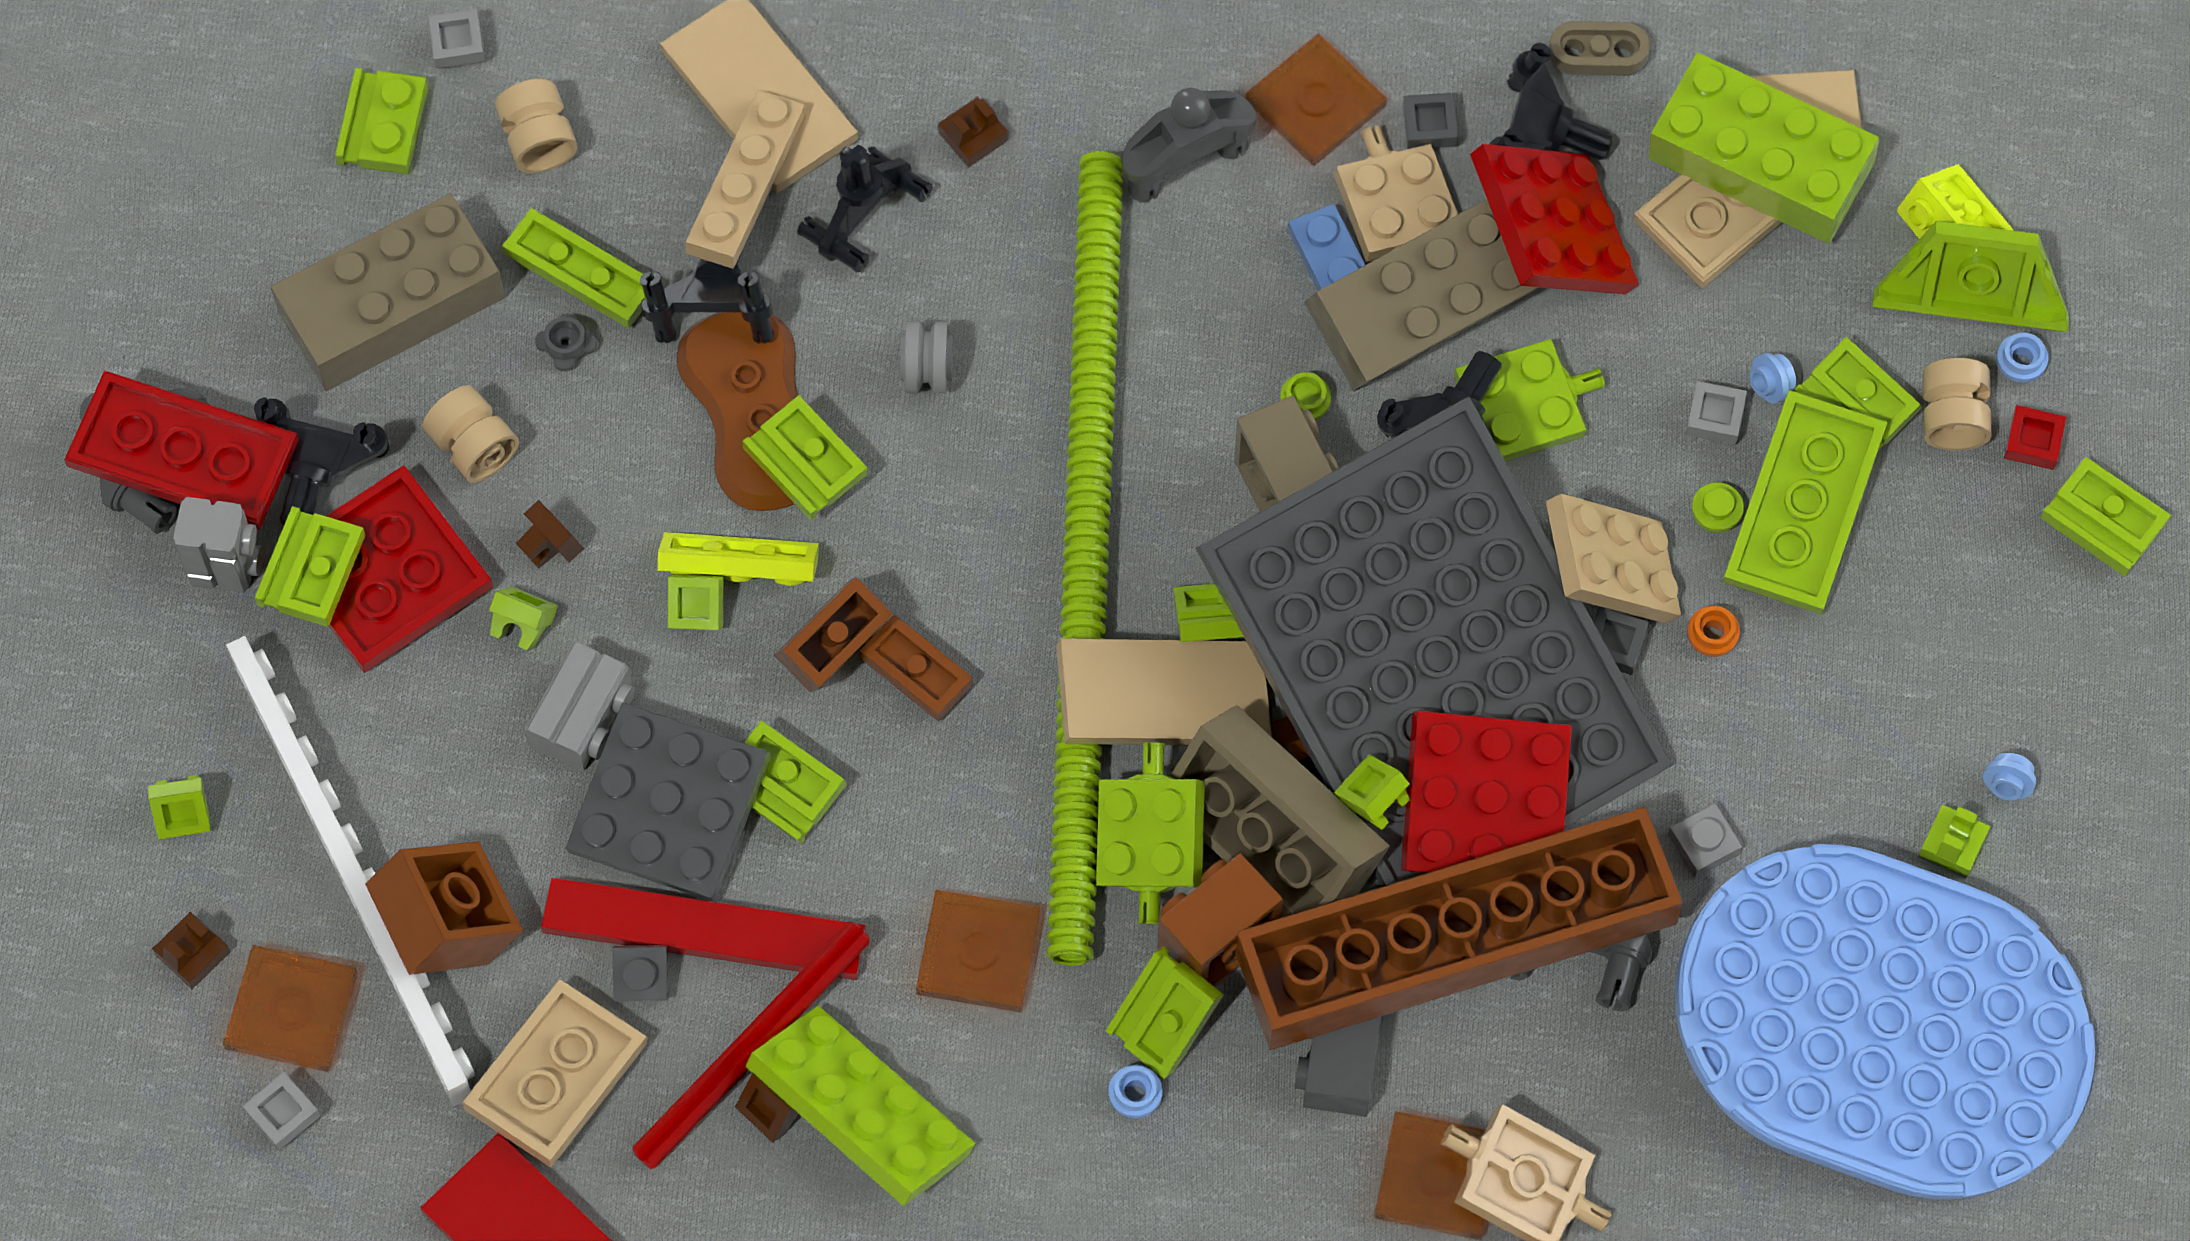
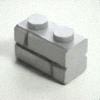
[173,497,264,593]
[524,642,635,771]

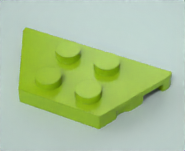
[1872,221,2069,332]

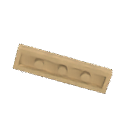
[686,90,805,269]

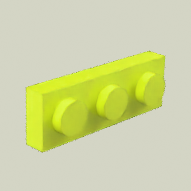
[657,532,819,586]

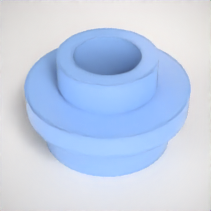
[1996,332,2048,383]
[1750,353,1796,404]
[1983,753,2036,801]
[1108,1065,1162,1119]

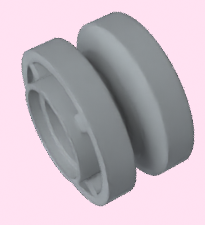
[900,321,953,393]

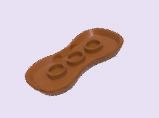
[677,312,798,511]

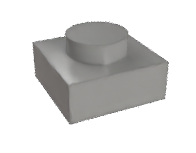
[428,9,485,69]
[1685,381,1747,445]
[1668,804,1742,878]
[242,1072,320,1151]

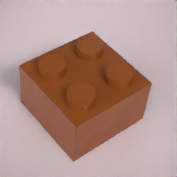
[365,841,523,975]
[1158,853,1283,987]

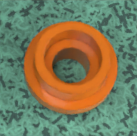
[1687,606,1740,657]

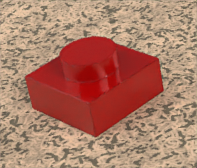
[2003,405,2067,470]

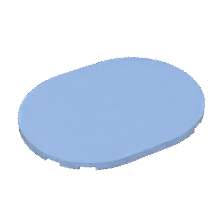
[1675,844,2095,1200]

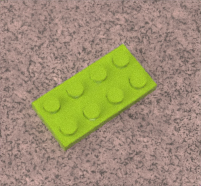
[1723,390,1887,615]
[746,1005,976,1207]

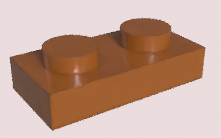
[860,614,973,722]

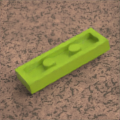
[502,208,645,329]

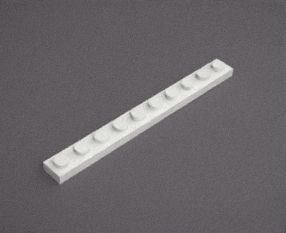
[226,636,476,1107]

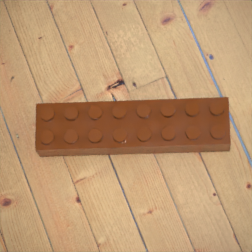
[1236,807,1683,1051]

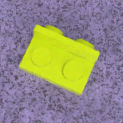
[1897,164,2014,239]

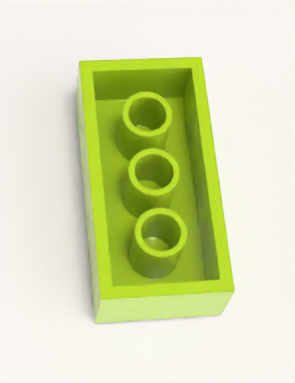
[1648,52,1879,245]

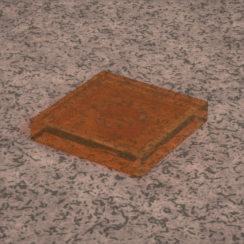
[1245,33,1387,166]
[916,890,1040,1012]
[223,945,358,1072]
[1374,1111,1486,1240]

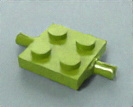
[1454,339,1605,462]
[1096,742,1205,925]

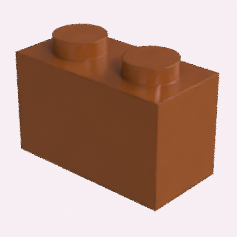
[774,577,892,692]

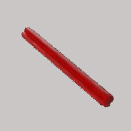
[632,921,870,1169]

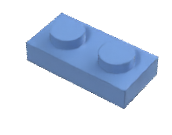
[1287,204,1365,291]

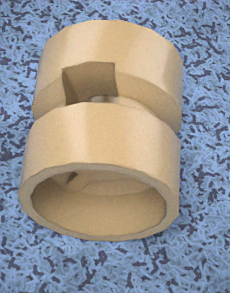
[494,78,578,174]
[1922,358,1992,451]
[422,385,519,483]

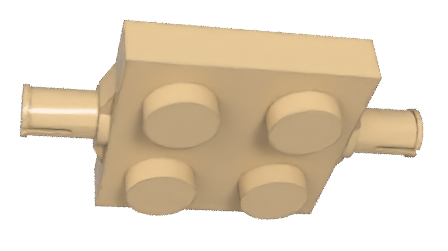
[1334,125,1458,262]
[1440,1104,1611,1241]

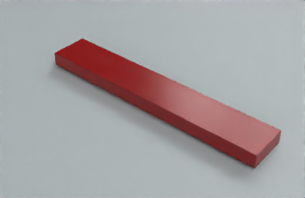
[541,878,866,981]

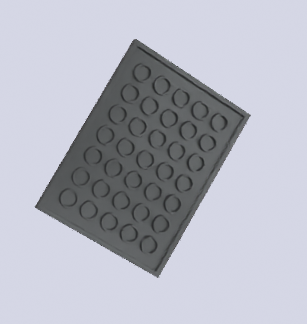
[1195,397,1672,887]

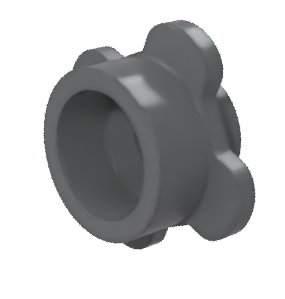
[535,314,597,371]

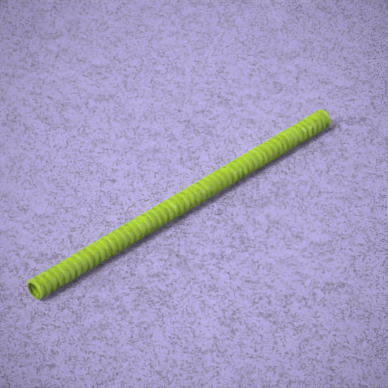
[1046,151,1123,966]

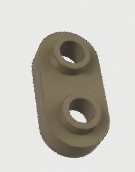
[1549,21,1650,75]

